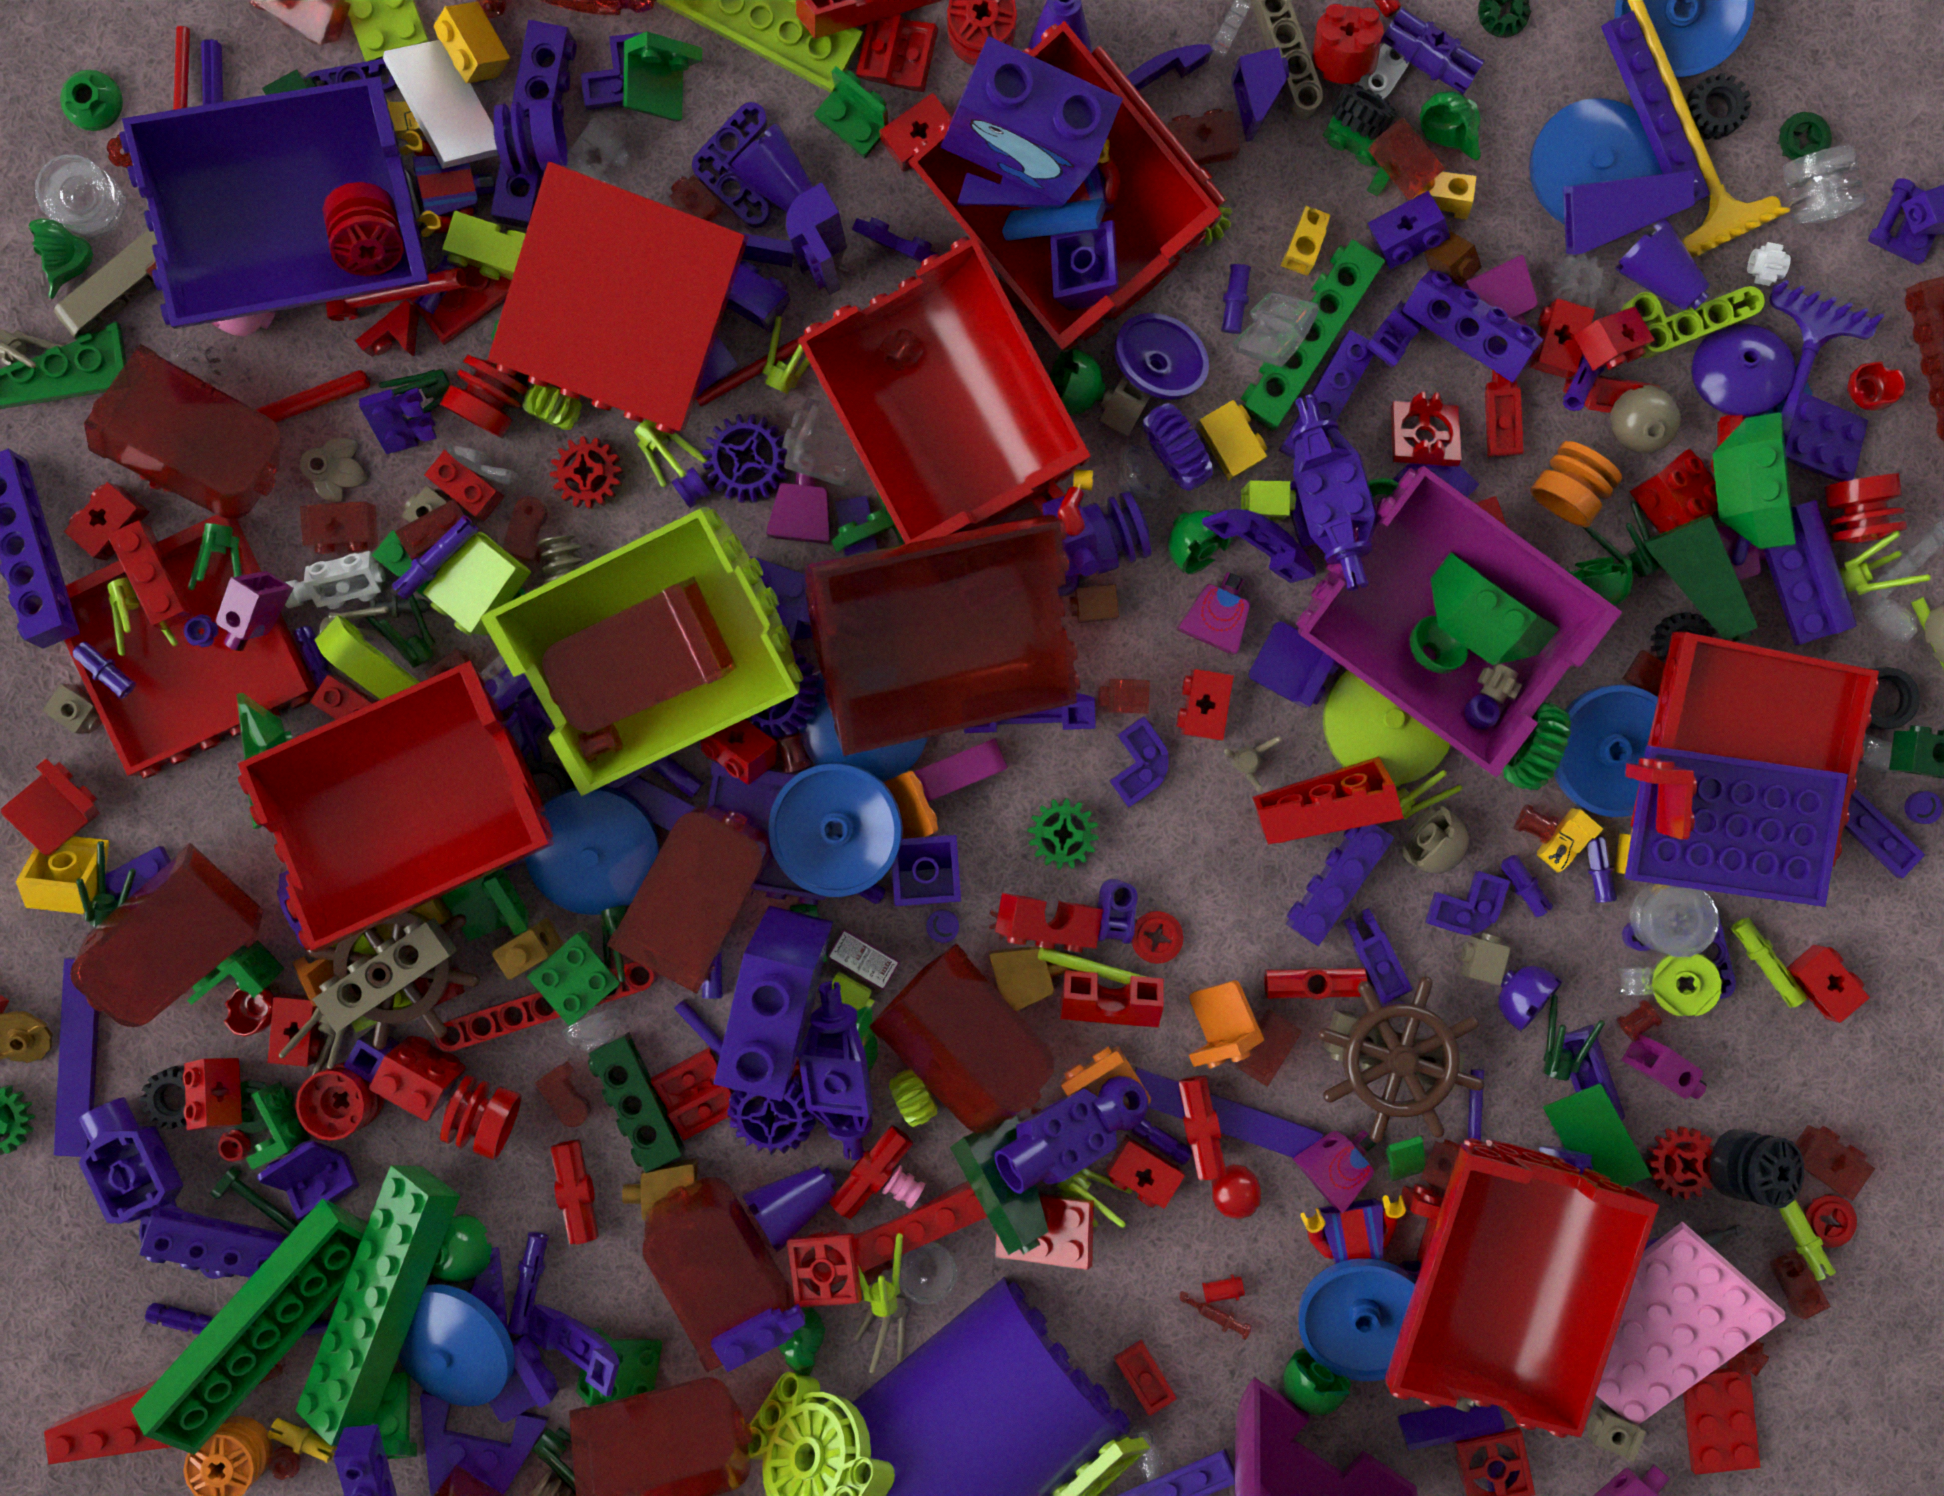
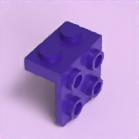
[1248,621,1340,708]
[257,1141,360,1221]
[488,1334,559,1423]

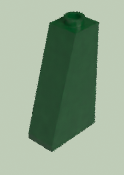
[1644,514,1758,642]
[950,1111,1049,1255]

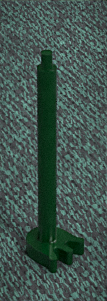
[209,1166,299,1233]

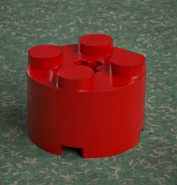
[1312,4,1384,84]

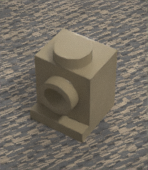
[1587,1406,1646,1462]

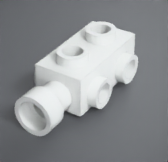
[285,551,385,609]

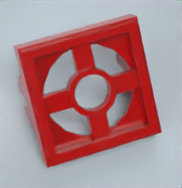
[1391,391,1461,467]
[787,1230,862,1307]
[1455,1427,1536,1496]

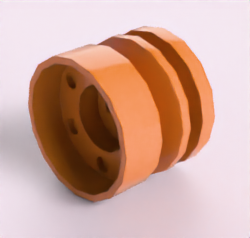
[1530,441,1622,528]
[183,1416,273,1496]

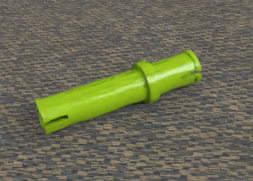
[1731,917,1808,1008]
[1778,1199,1836,1281]

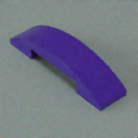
[1126,44,1213,91]
[1366,301,1423,368]
[1202,509,1316,583]
[962,689,1096,733]
[527,1304,619,1396]

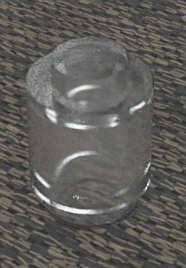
[1864,596,1918,644]
[1858,734,1897,774]

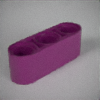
[914,738,1008,802]

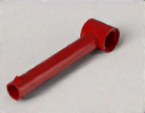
[326,268,467,321]

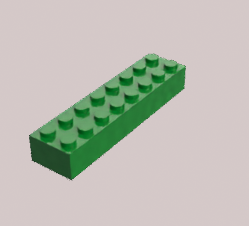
[295,1165,461,1446]
[131,1198,368,1455]

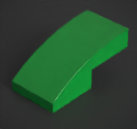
[1386,1136,1425,1182]

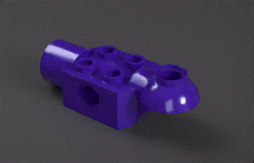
[995,1076,1148,1193]
[78,1097,185,1243]

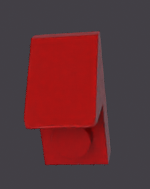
[355,299,419,357]

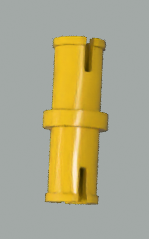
[268,1417,337,1463]

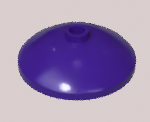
[1114,313,1209,400]
[1691,324,1795,417]

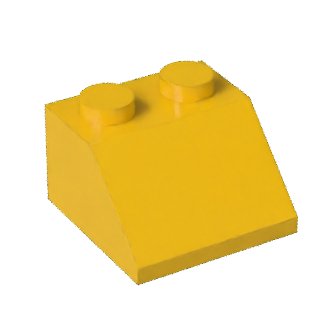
[15,836,109,914]

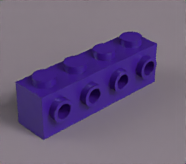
[1285,824,1394,946]
[139,1207,289,1280]

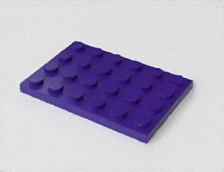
[1625,745,1848,907]

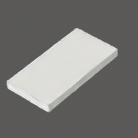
[383,40,498,169]

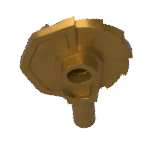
[0,1011,53,1064]

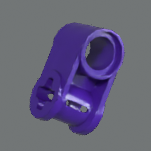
[1098,879,1138,944]

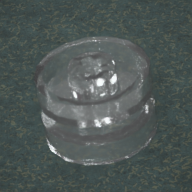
[1630,883,1719,957]

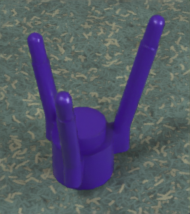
[513,685,555,761]

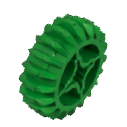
[1503,702,1571,790]

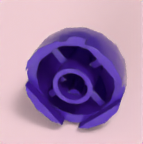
[1498,965,1563,1032]

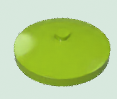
[1323,669,1451,785]

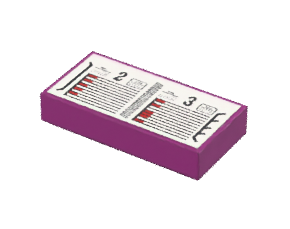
[827,928,900,991]

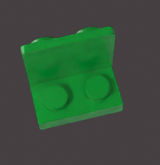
[623,31,702,122]
[814,66,889,159]
[441,868,529,941]
[526,930,620,1026]
[187,940,285,1005]
[246,1081,310,1170]
[576,1328,663,1407]

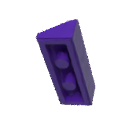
[1563,1025,1625,1121]

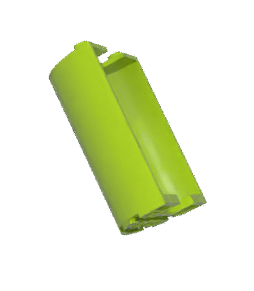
[480,507,803,796]

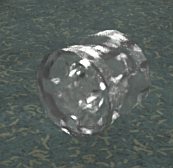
[1618,965,1653,996]

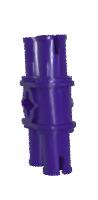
[1382,7,1485,95]

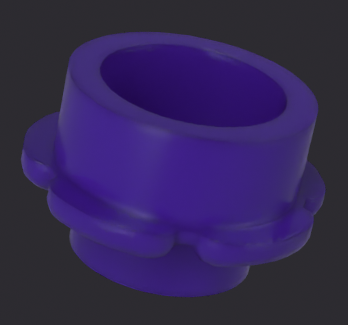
[184,614,218,647]

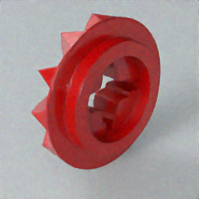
[1131,911,1184,964]
[1804,1194,1857,1248]

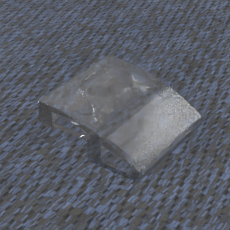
[1232,291,1319,367]
[447,445,526,492]

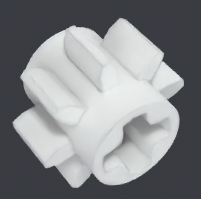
[1747,242,1790,286]

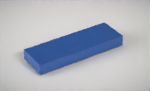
[1002,198,1106,241]

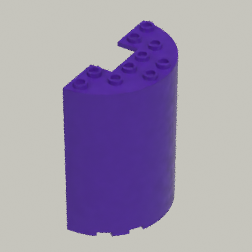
[119,76,429,329]
[852,1277,1131,1496]

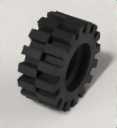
[1686,73,1752,140]
[1331,84,1397,140]
[1651,612,1717,668]
[140,1066,187,1129]

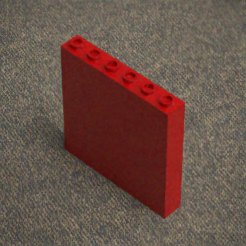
[487,161,749,434]
[64,511,317,779]
[1630,632,1879,867]

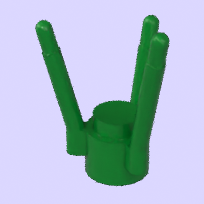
[188,523,242,590]

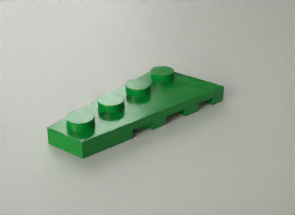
[0,321,131,409]

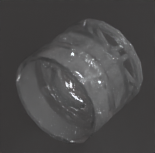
[1782,145,1867,224]
[35,155,126,238]

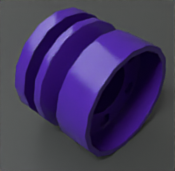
[494,97,568,177]
[1082,490,1152,575]

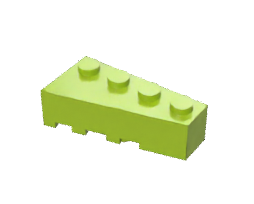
[442,211,526,280]

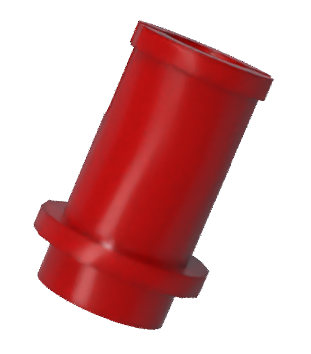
[1202,1274,1245,1304]

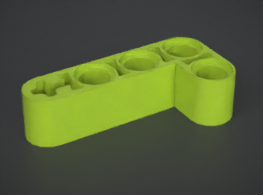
[1621,286,1765,358]
[315,614,420,700]

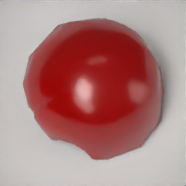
[1847,361,1906,411]
[224,988,275,1037]
[1211,1164,1261,1220]

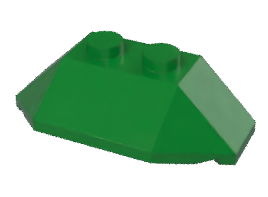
[1712,412,1796,550]
[1430,551,1559,665]
[236,693,292,829]

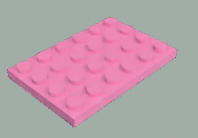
[1596,1222,1786,1425]

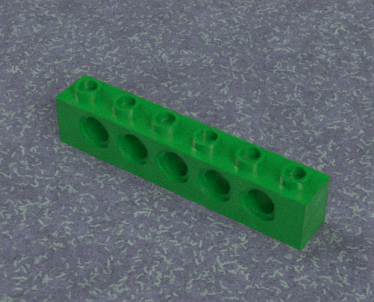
[1240,239,1385,432]

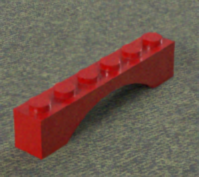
[801,1181,987,1292]

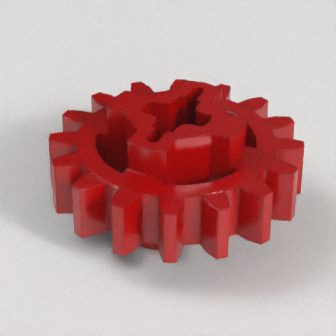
[550,436,624,509]
[1645,1125,1714,1200]

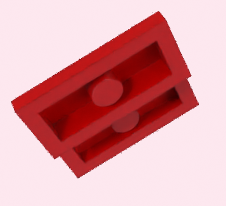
[856,14,939,92]
[651,1047,734,1141]

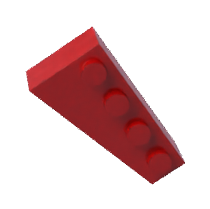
[796,0,942,39]
[1252,757,1404,845]
[44,1380,172,1465]

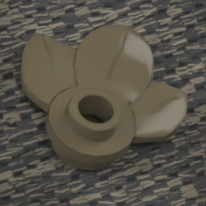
[300,438,367,503]

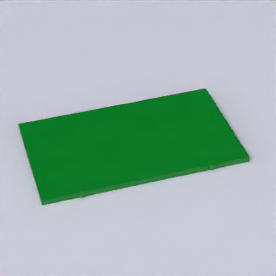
[1543,1083,1651,1187]

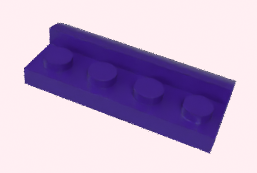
[786,182,847,295]
[1763,500,1857,645]

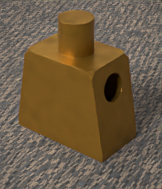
[491,917,564,980]
[989,946,1069,1015]
[622,1158,699,1228]

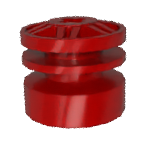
[947,0,1017,65]
[323,182,404,276]
[440,354,528,439]
[1824,473,1907,544]
[295,1062,385,1141]
[440,1075,522,1161]

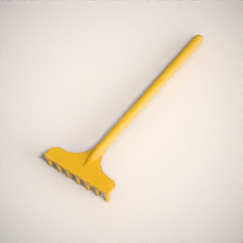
[1627,0,1790,258]

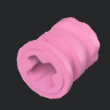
[882,1165,926,1209]

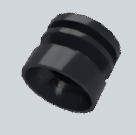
[1710,1129,1804,1209]

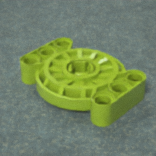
[740,1372,895,1496]

